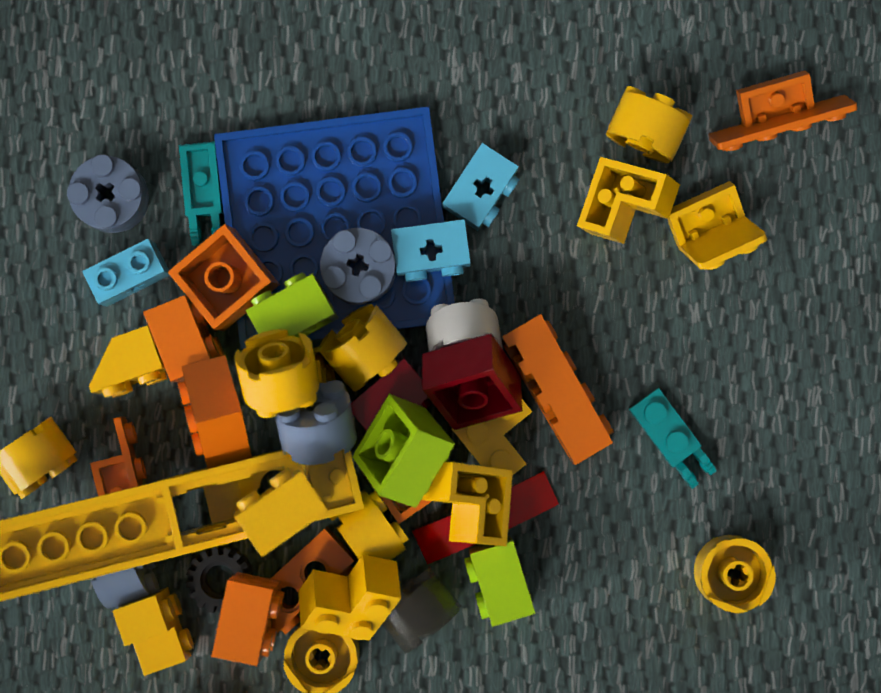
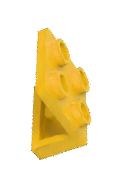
[667,181,767,270]

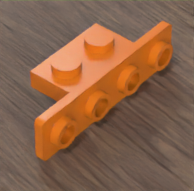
[708,70,857,151]
[90,416,147,496]

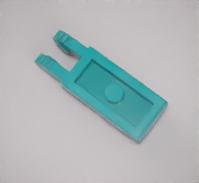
[179,141,223,246]
[628,388,717,489]

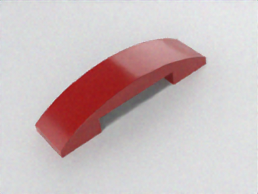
[413,471,559,564]

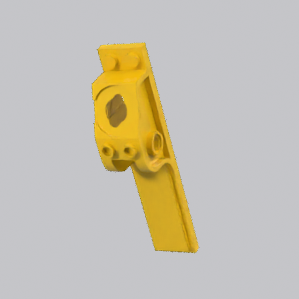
[0,449,364,601]

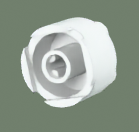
[426,299,503,352]

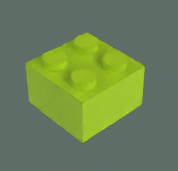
[246,272,339,337]
[352,394,455,508]
[464,535,536,627]

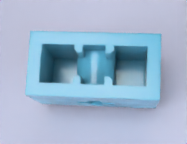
[442,143,520,231]
[391,219,471,282]
[82,239,170,307]

